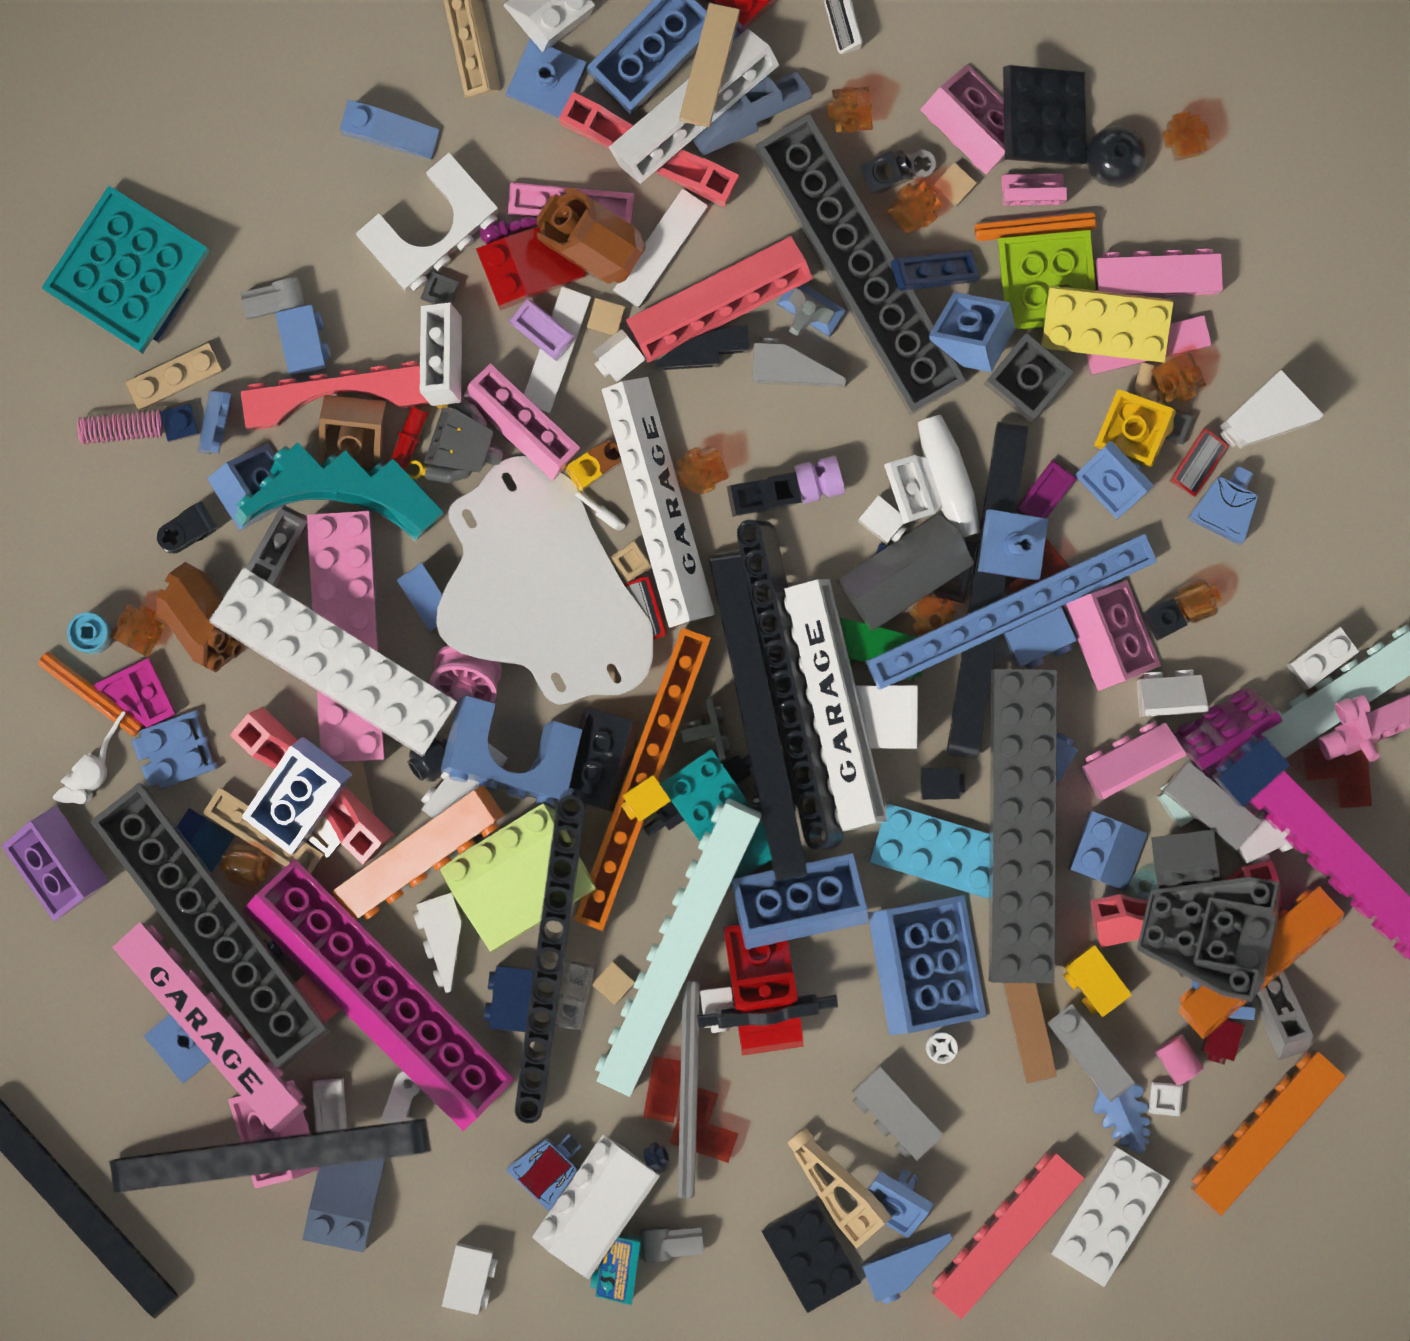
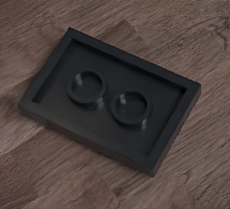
[569,707,640,812]
[761,1200,861,1313]

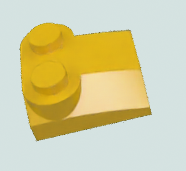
[1094,389,1176,467]

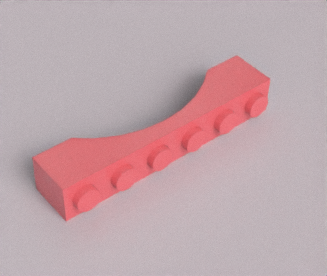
[559,92,739,208]
[241,361,430,431]
[230,706,395,864]
[1090,860,1282,948]

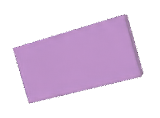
[508,298,576,361]

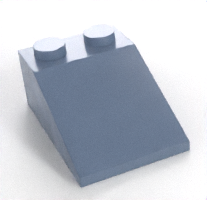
[302,1159,385,1253]

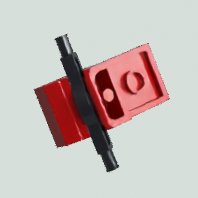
[697,925,838,1056]

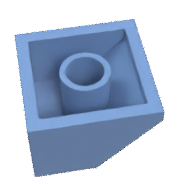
[929,292,1016,372]
[207,443,286,530]
[1068,811,1148,891]

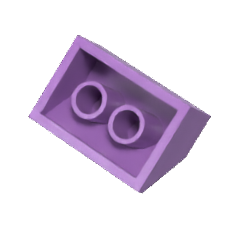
[2,806,109,922]

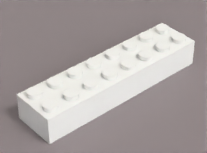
[210,567,457,756]

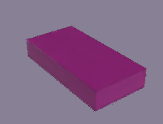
[1016,460,1077,519]

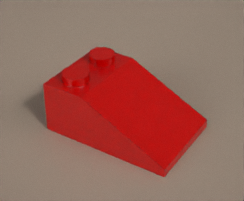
[476,227,586,311]

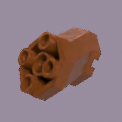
[536,187,646,284]
[156,562,244,672]

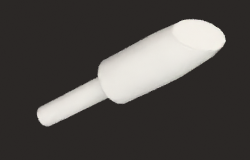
[575,490,626,531]

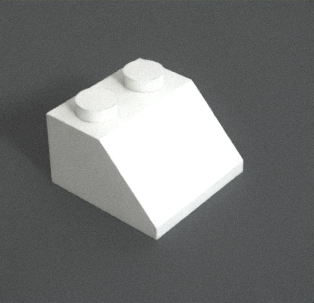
[504,0,595,53]
[1137,670,1208,717]

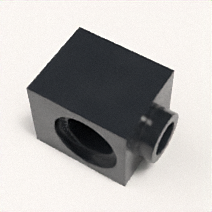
[860,150,914,194]
[1142,598,1188,641]
[920,768,965,800]

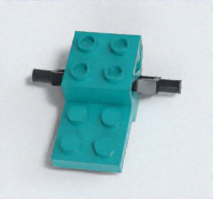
[642,749,771,887]

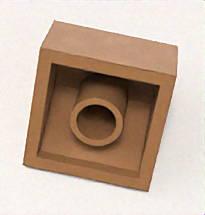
[318,395,386,471]

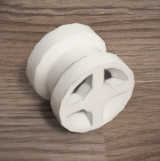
[926,1032,958,1064]

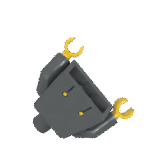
[408,399,503,483]

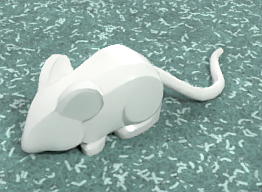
[53,711,125,804]

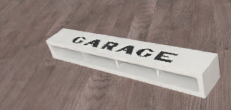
[602,377,715,628]
[784,579,888,831]

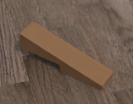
[1003,983,1057,1084]

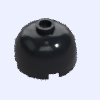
[1086,125,1148,188]

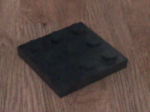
[1003,65,1087,166]

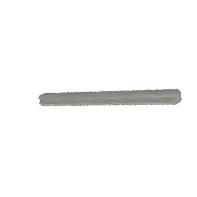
[678,981,700,1199]

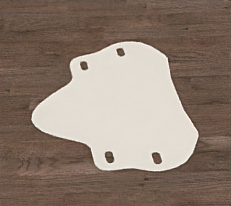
[436,456,653,704]

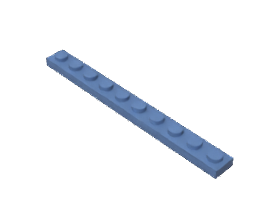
[866,534,1157,690]

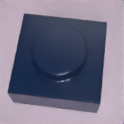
[160,404,199,442]

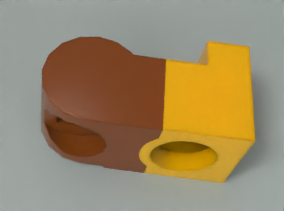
[565,437,622,492]

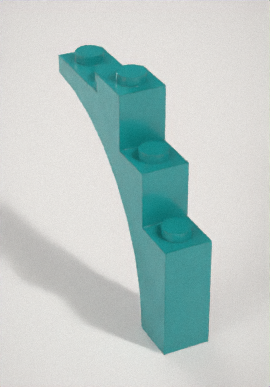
[234,442,444,541]

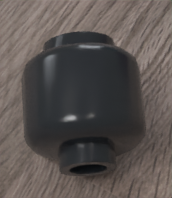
[407,737,447,782]

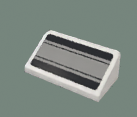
[824,0,863,54]

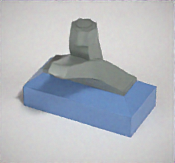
[777,284,846,337]

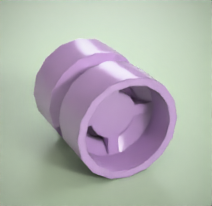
[793,455,845,505]

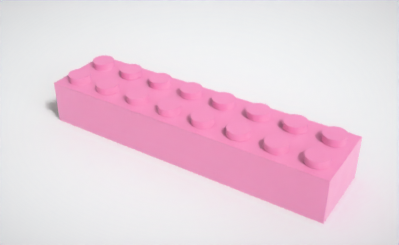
[307,511,385,763]

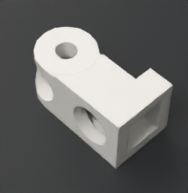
[381,1072,421,1123]

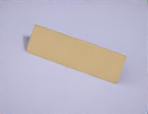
[443,0,502,98]

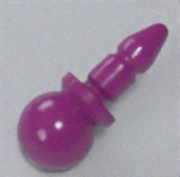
[480,217,537,244]

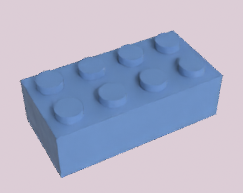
[587,0,707,116]
[732,853,867,949]

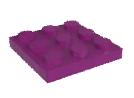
[1174,688,1283,770]

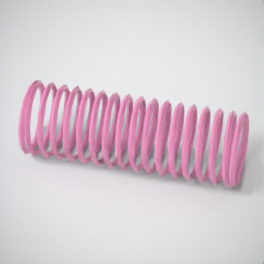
[77,410,162,445]

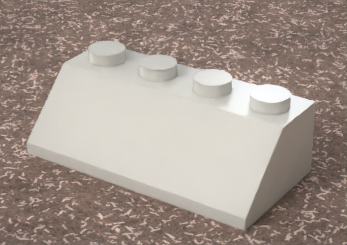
[532,1135,660,1279]

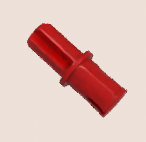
[390,407,429,469]

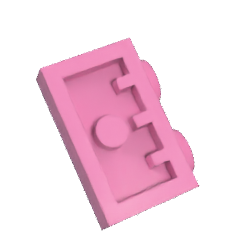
[1001,174,1067,206]

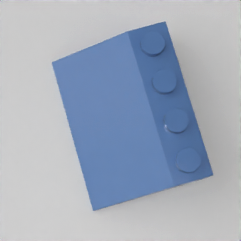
[867,895,986,1035]

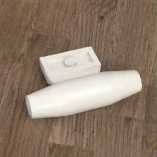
[884,415,981,538]

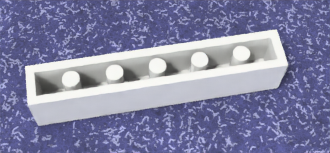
[609,29,779,184]

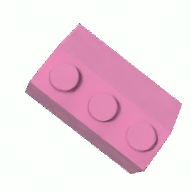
[920,64,1005,174]
[1064,580,1161,691]
[1081,720,1186,799]
[228,1080,320,1188]

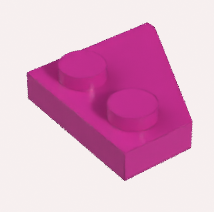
[94,658,176,728]

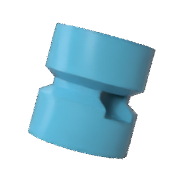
[67,612,113,654]

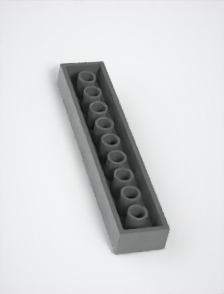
[755,113,966,416]
[988,669,1057,983]
[90,783,332,1069]

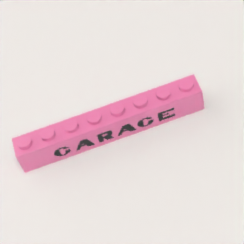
[113,922,306,1133]

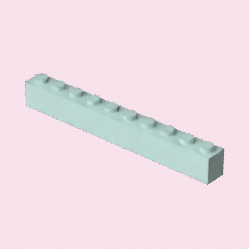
[1157,624,1410,828]
[595,798,762,1097]

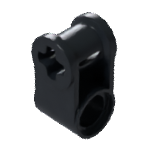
[157,502,218,554]

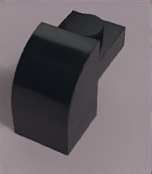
[727,472,802,517]

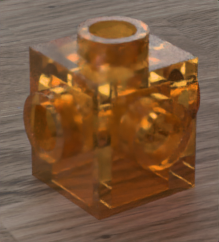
[827,86,873,133]
[1163,111,1209,162]
[887,182,943,233]
[1151,351,1206,404]
[676,446,729,494]
[909,592,957,635]
[110,604,166,657]

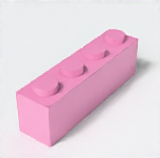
[1095,249,1223,297]
[463,364,580,481]

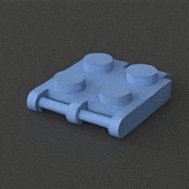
[131,710,219,789]

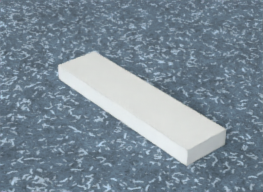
[613,188,708,308]
[524,287,591,414]

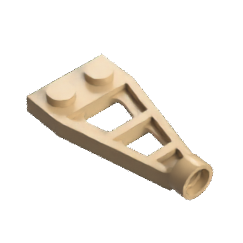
[787,1128,892,1249]

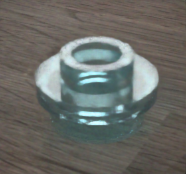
[1129,870,1159,900]

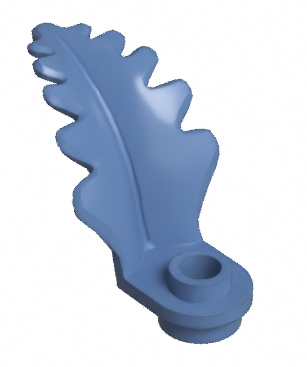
[1093,1054,1151,1154]

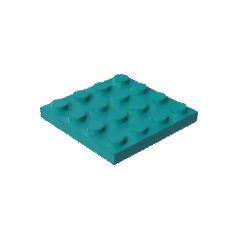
[41,185,211,354]

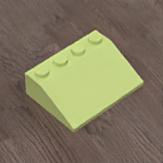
[440,803,597,953]

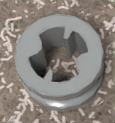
[910,150,936,180]

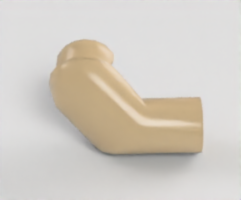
[1135,363,1164,404]

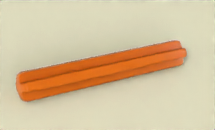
[974,212,1097,241]
[38,652,143,736]

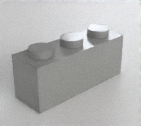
[1162,762,1261,850]
[852,1065,944,1161]

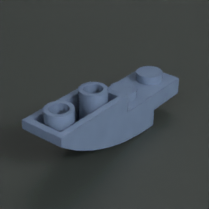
[692,71,812,156]

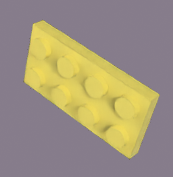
[1041,285,1173,363]

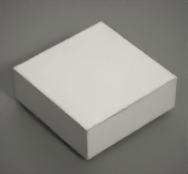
[1148,1082,1183,1116]

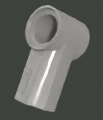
[240,277,305,320]
[641,1227,704,1262]

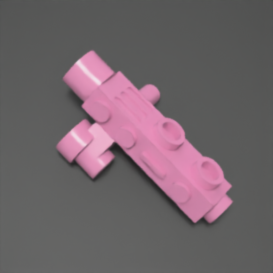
[1318,695,1410,762]

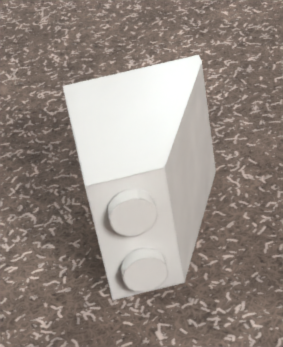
[1219,370,1324,449]
[855,686,917,749]

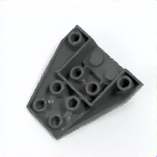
[1137,877,1280,1002]

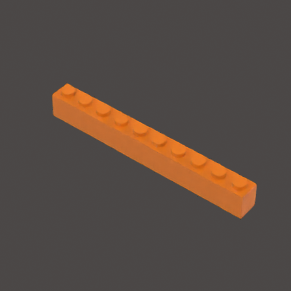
[574,628,711,931]

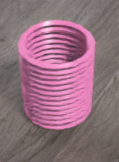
[1155,1035,1204,1085]

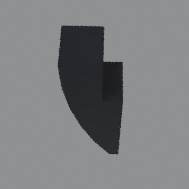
[657,325,749,371]

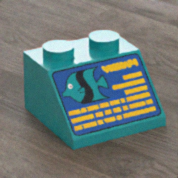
[590,1233,641,1305]

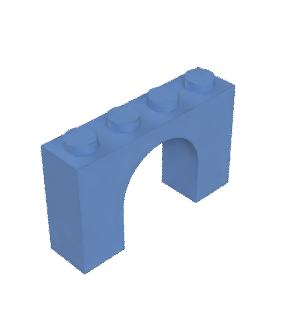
[441,695,582,807]

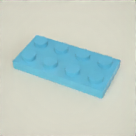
[869,803,990,899]

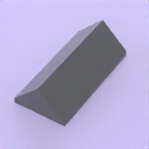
[837,514,974,632]

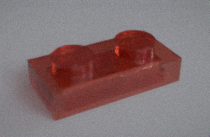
[643,1056,681,1123]

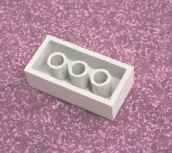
[1048,1145,1170,1287]

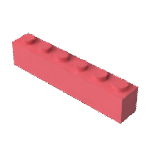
[626,236,813,363]
[931,1152,1085,1320]

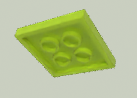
[997,230,1096,331]

